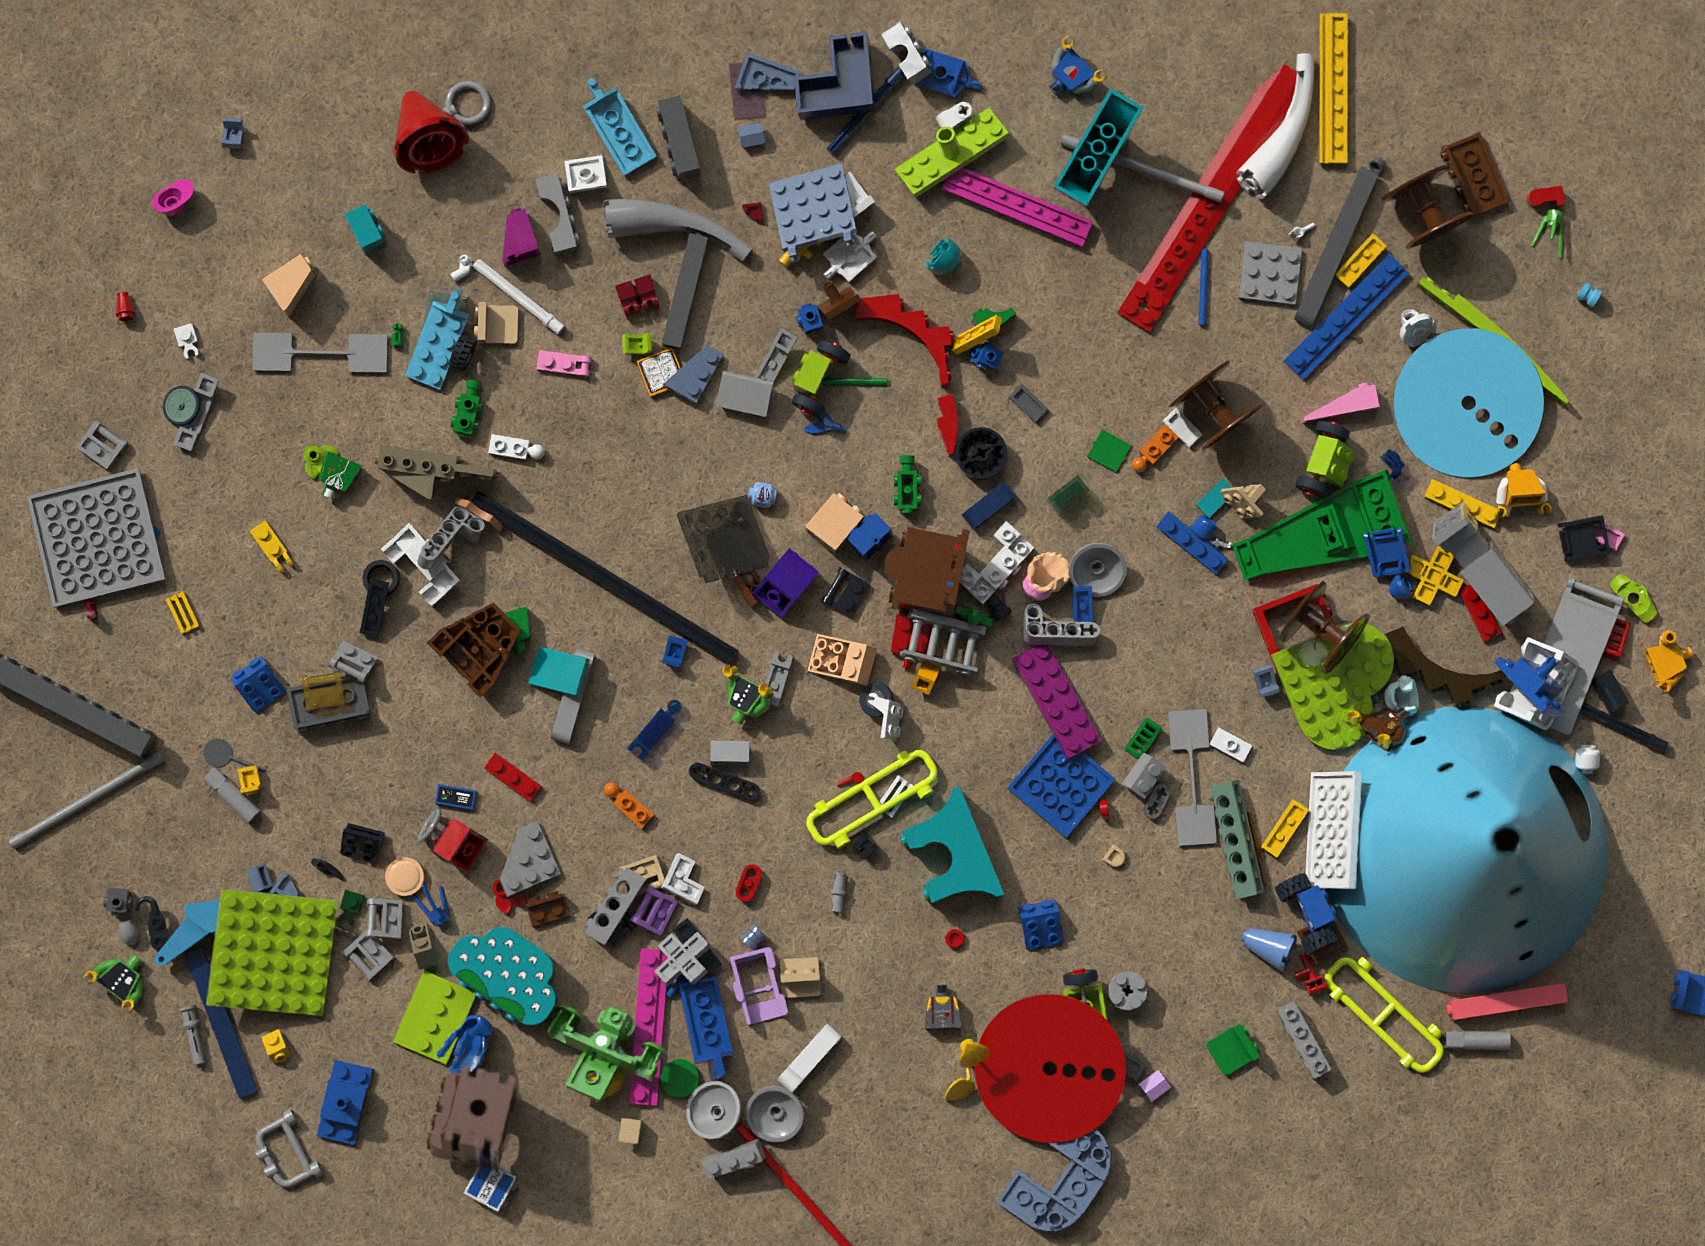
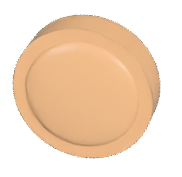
[385,857,425,896]

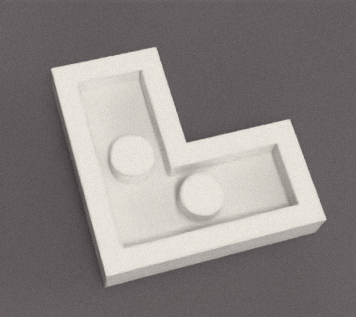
[661,853,704,905]

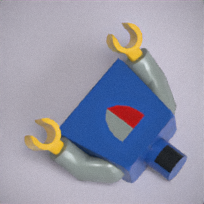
[1049,35,1107,95]

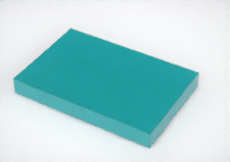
[528,647,590,696]

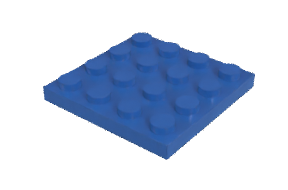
[1007,734,1115,838]

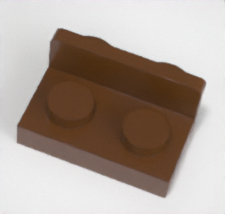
[525,891,570,927]

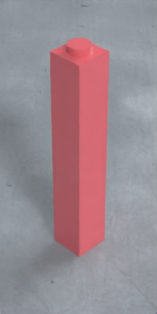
[1446,983,1568,1020]

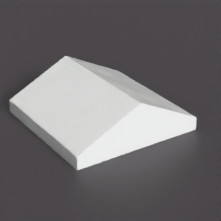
[564,155,607,193]

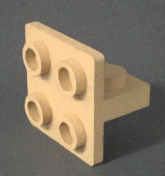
[1220,484,1266,519]
[780,957,820,998]

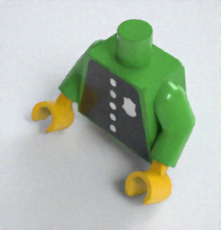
[723,665,774,724]
[83,954,143,1014]

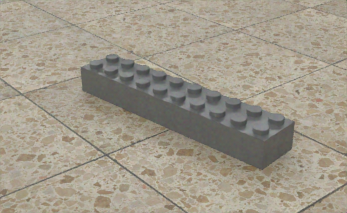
[0,655,156,759]

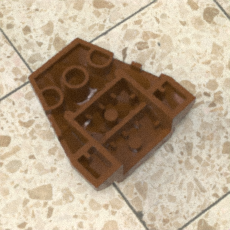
[427,603,521,698]

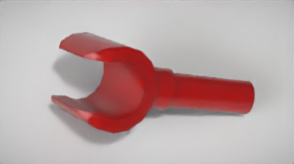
[837,772,865,787]

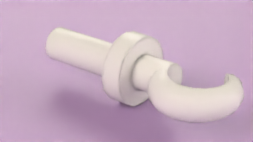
[1209,539,1233,548]

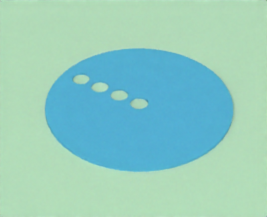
[1394,328,1544,477]

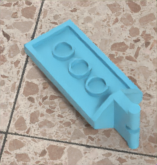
[583,78,657,176]
[405,289,470,390]

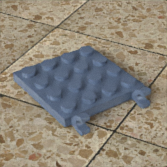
[769,163,857,263]

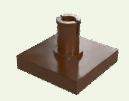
[817,281,861,320]

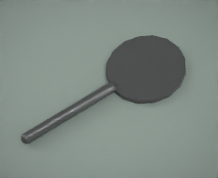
[203,738,265,772]

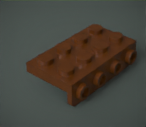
[1440,132,1510,217]

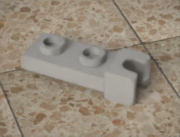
[765,651,793,707]

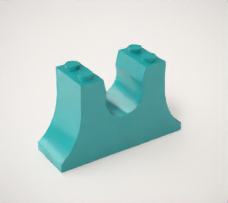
[1053,88,1144,207]
[900,786,1004,903]

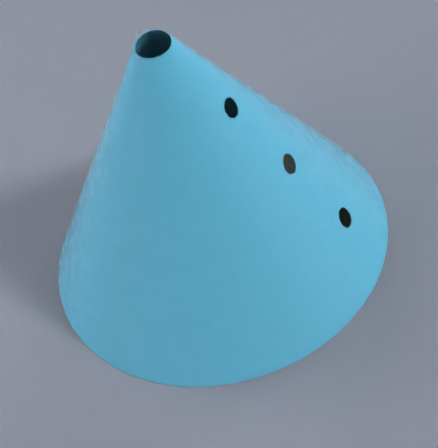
[1327,706,1608,994]

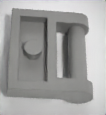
[76,420,128,470]
[328,641,378,683]
[365,898,403,940]
[343,929,394,981]

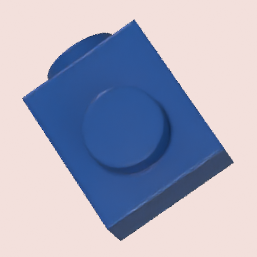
[662,635,688,668]

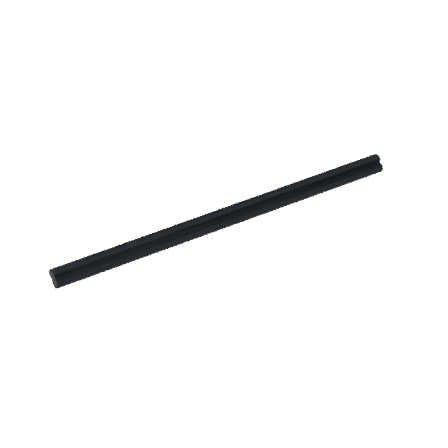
[471,490,739,665]

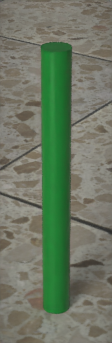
[821,378,887,385]

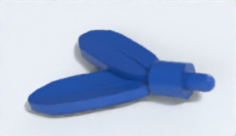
[804,412,846,434]

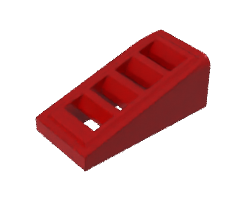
[1602,618,1631,661]

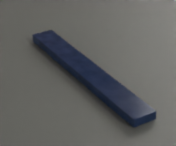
[184,947,258,1099]

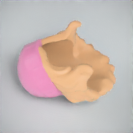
[1023,552,1070,601]

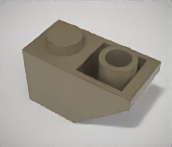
[408,923,438,970]

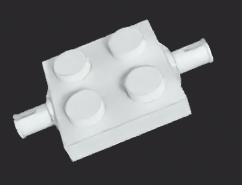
[823,231,877,283]

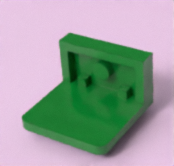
[1206,1023,1260,1075]

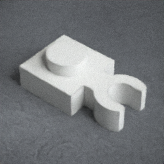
[174,323,199,359]

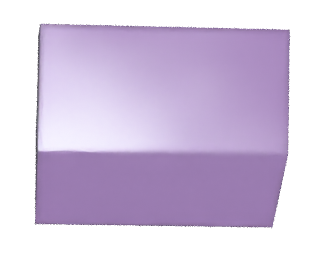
[1139,1070,1171,1101]

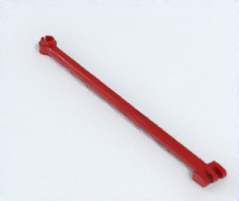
[734,1116,852,1246]

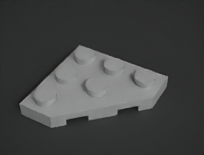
[499,821,560,897]

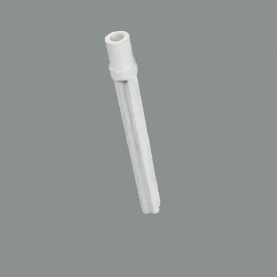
[473,259,565,334]

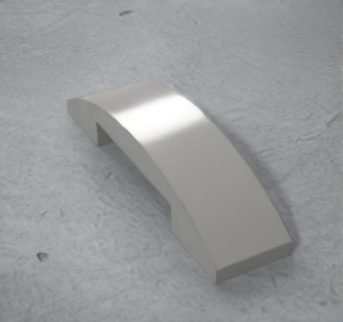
[754,327,798,381]
[173,373,219,451]

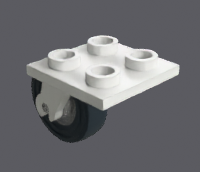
[859,682,903,742]

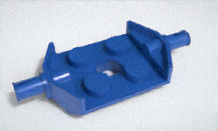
[900,49,981,99]

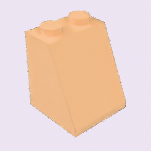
[262,254,315,317]
[805,493,864,554]

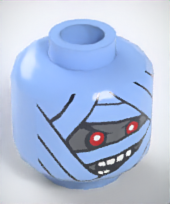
[748,482,777,508]

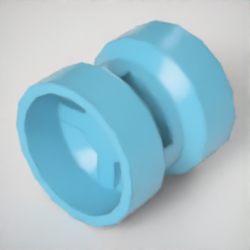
[1576,282,1602,308]

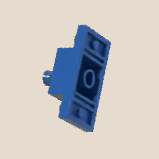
[1494,655,1565,719]
[317,1060,373,1145]

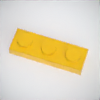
[1334,233,1387,288]
[952,315,1002,355]
[1261,799,1309,858]

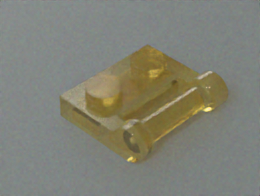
[301,670,345,710]

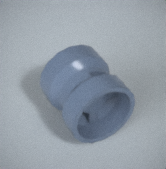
[740,924,767,951]

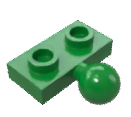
[955,604,994,627]

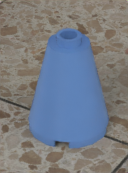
[1241,928,1297,972]

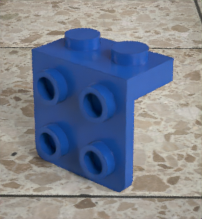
[230,656,286,713]
[1018,900,1064,951]
[1670,970,1705,1016]

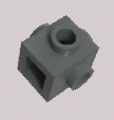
[104,888,133,916]

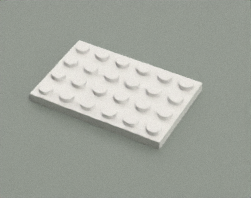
[1305,771,1362,889]

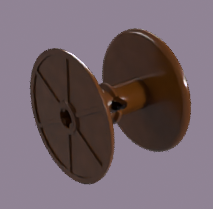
[1381,164,1475,249]
[1169,360,1263,451]
[1278,581,1370,676]

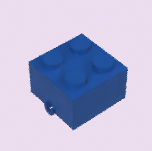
[848,512,893,562]

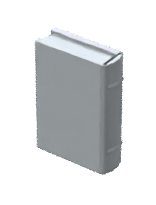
[716,371,774,417]

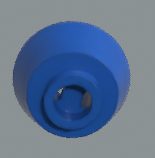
[1389,574,1414,599]

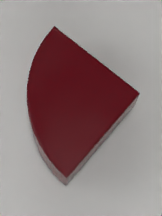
[742,202,763,222]
[86,601,98,620]

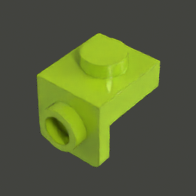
[622,333,653,355]

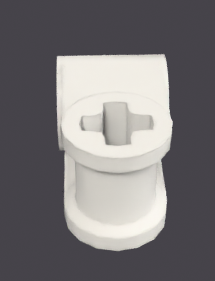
[935,102,973,130]

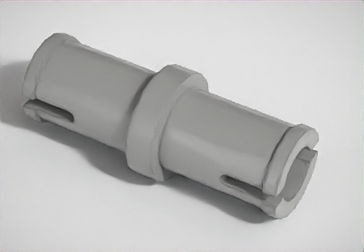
[831,872,847,912]

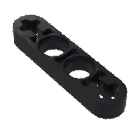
[689,763,760,800]

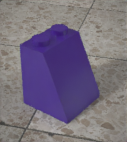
[752,548,819,619]

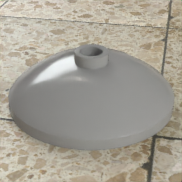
[1069,543,1127,597]
[686,1081,741,1139]
[746,1086,804,1142]

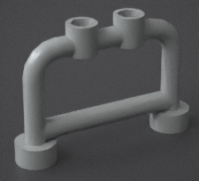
[255,1109,324,1188]

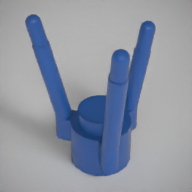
[412,884,450,926]

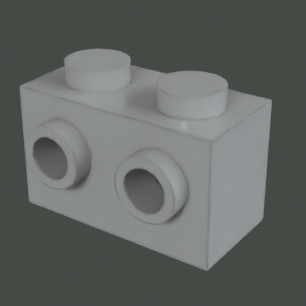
[1122,753,1166,799]

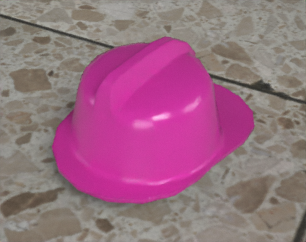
[152,179,194,216]

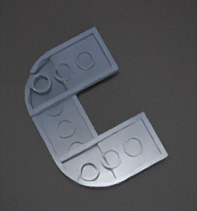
[996,1129,1112,1232]

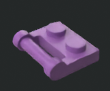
[630,886,678,936]

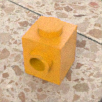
[911,661,940,695]

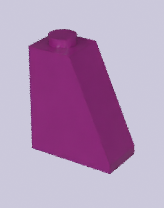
[502,208,541,267]

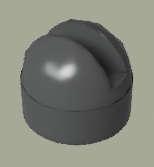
[1369,157,1386,174]

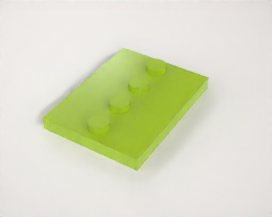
[393,970,476,1064]

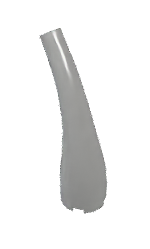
[603,199,753,262]

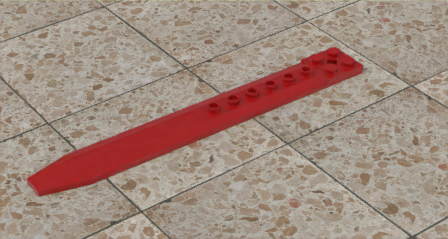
[1117,64,1297,333]

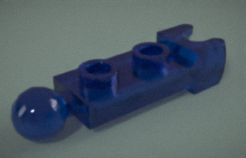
[627,699,682,761]

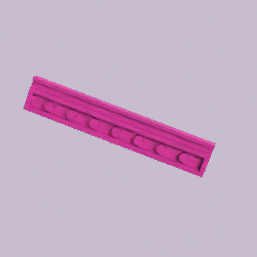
[942,168,1093,247]
[629,948,668,1106]

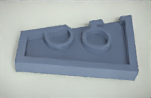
[734,53,801,91]
[663,345,723,404]

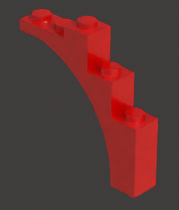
[854,294,954,387]

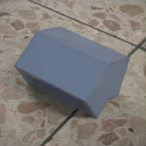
[738,123,766,148]
[247,864,273,892]

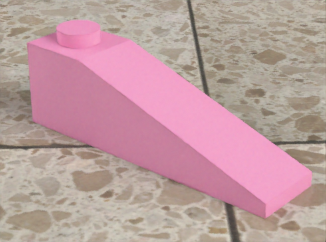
[1302,382,1380,423]

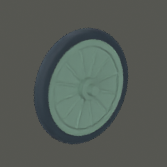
[163,386,200,426]

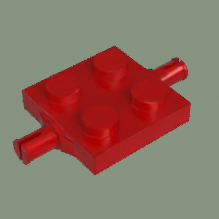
[890,614,932,669]

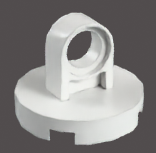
[1399,309,1437,347]

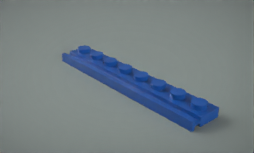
[1283,254,1409,380]

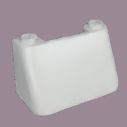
[1494,637,1579,730]

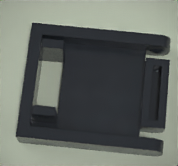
[1557,515,1610,561]

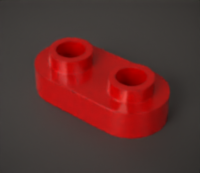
[735,864,762,902]

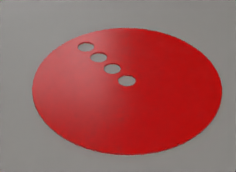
[974,994,1126,1143]

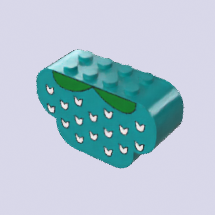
[448,927,557,1025]

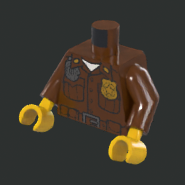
[1347,707,1409,752]

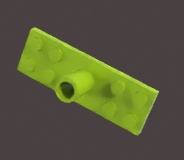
[894,108,1010,198]

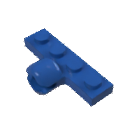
[1156,511,1229,574]

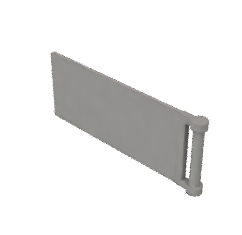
[1544,577,1625,735]

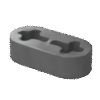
[1144,784,1170,819]

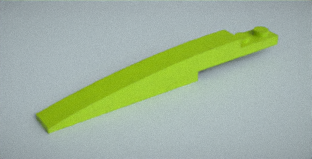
[1416,277,1569,406]

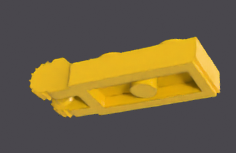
[250,520,295,574]

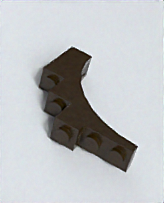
[1384,627,1506,707]

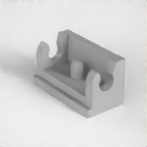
[710,741,749,767]

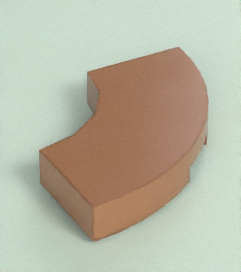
[454,497,503,532]

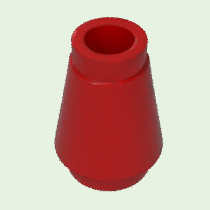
[116,292,135,322]

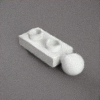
[488,434,545,460]

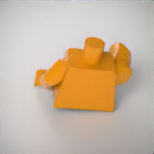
[1644,630,1693,695]

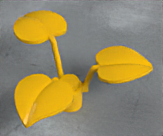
[944,1039,990,1101]

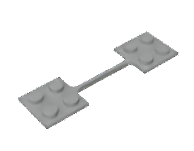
[253,332,387,373]
[1168,709,1217,846]

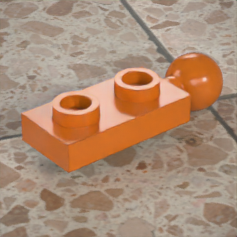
[1132,424,1179,473]
[604,782,654,829]

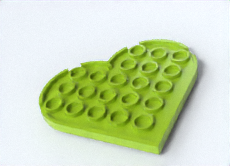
[1271,622,1394,749]

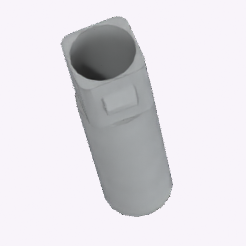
[203,767,261,824]
[1444,1030,1511,1050]

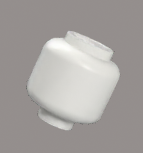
[1575,745,1601,774]

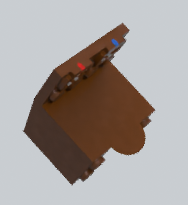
[885,527,970,617]

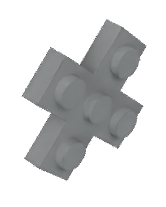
[654,932,711,986]

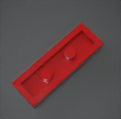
[1458,585,1501,642]
[484,753,542,802]

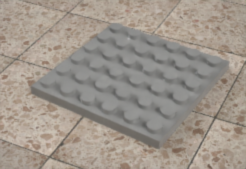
[27,468,166,608]

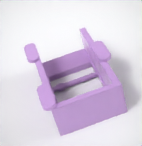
[730,947,788,1025]

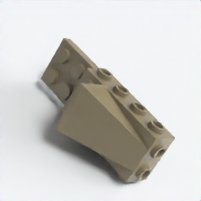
[375,445,497,499]

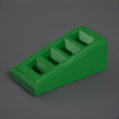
[1124,717,1162,759]

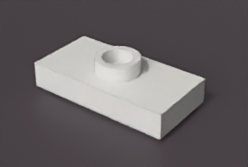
[1209,727,1252,763]

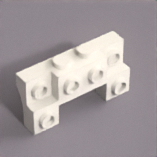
[959,521,1034,605]
[381,523,460,607]

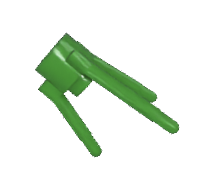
[1531,210,1564,259]

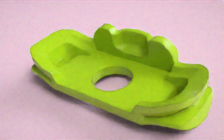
[1610,574,1657,622]

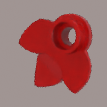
[492,879,527,914]

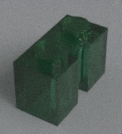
[1046,475,1089,515]

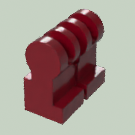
[615,274,660,319]

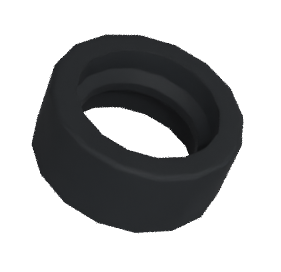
[362,560,400,596]

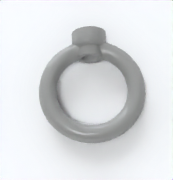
[442,81,491,125]

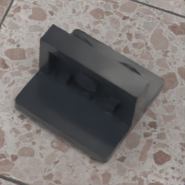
[340,823,385,864]

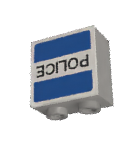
[464,1166,519,1212]

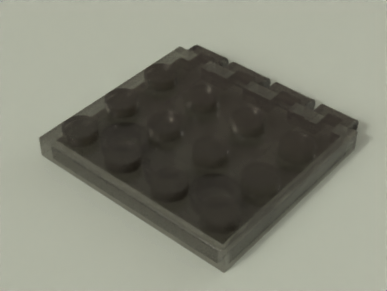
[677,495,770,583]

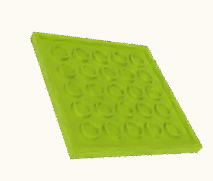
[206,889,338,1016]

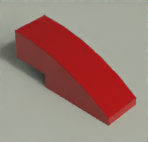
[936,393,957,456]

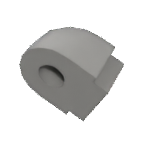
[117,920,141,946]

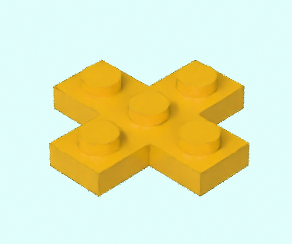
[1406,546,1464,606]

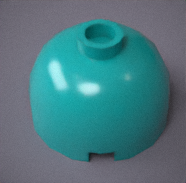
[925,237,961,276]

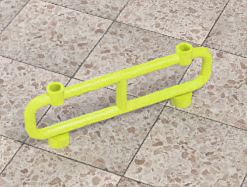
[806,750,938,849]
[1325,957,1444,1073]

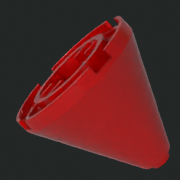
[393,91,469,174]

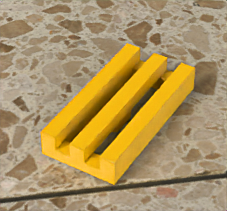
[166,591,200,634]

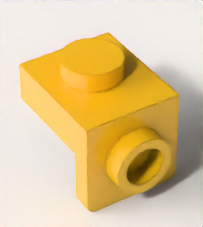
[237,765,262,795]
[261,1029,291,1064]

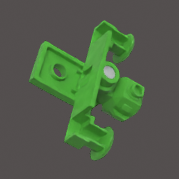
[547,1005,668,1103]

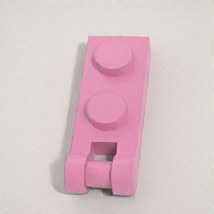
[536,350,592,377]

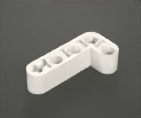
[777,1023,841,1093]

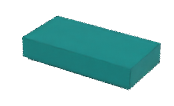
[1196,478,1232,518]

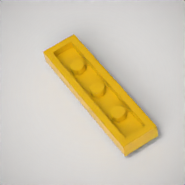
[1424,479,1501,529]

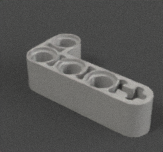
[417,506,485,570]
[1022,604,1100,646]

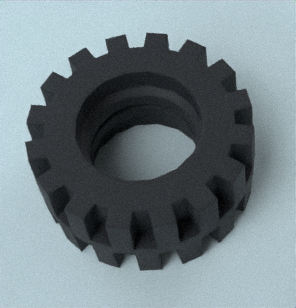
[449,334,477,371]

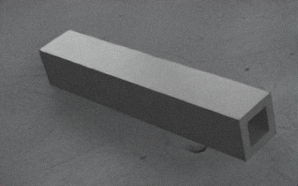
[662,232,709,350]

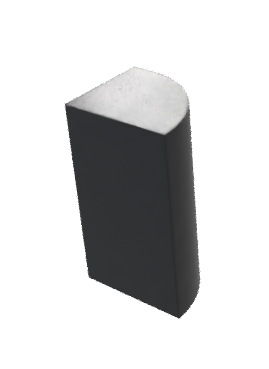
[1591,669,1629,713]

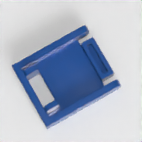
[1364,527,1412,577]

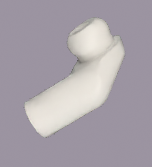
[451,255,472,282]

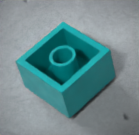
[345,204,386,254]

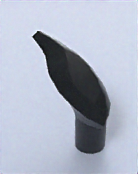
[311,858,344,880]

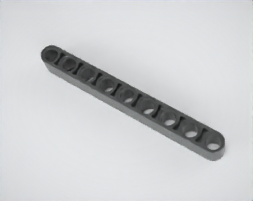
[1294,166,1378,326]

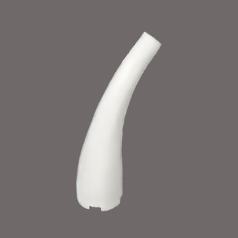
[1236,54,1314,199]

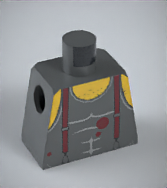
[924,985,962,1028]

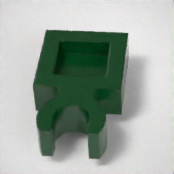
[339,889,364,926]

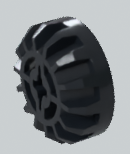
[955,427,1007,480]

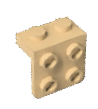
[474,302,518,344]

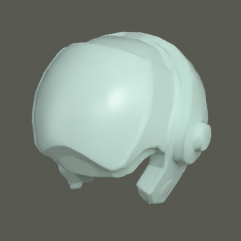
[1384,675,1419,716]

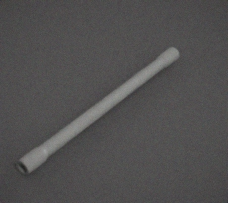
[1060,134,1224,203]
[8,751,165,849]

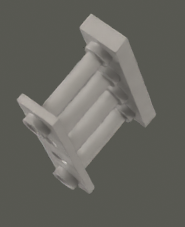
[899,609,987,676]

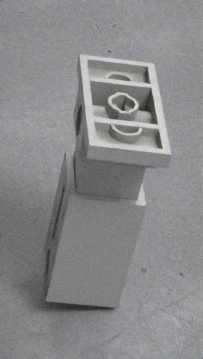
[1432,501,1534,626]

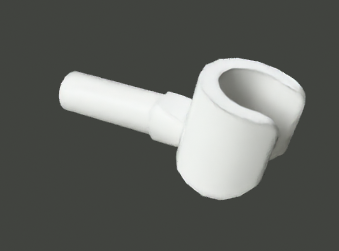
[1289,223,1315,242]

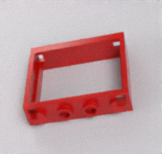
[1252,584,1338,681]

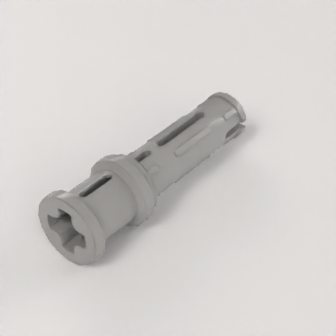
[179,1005,206,1065]

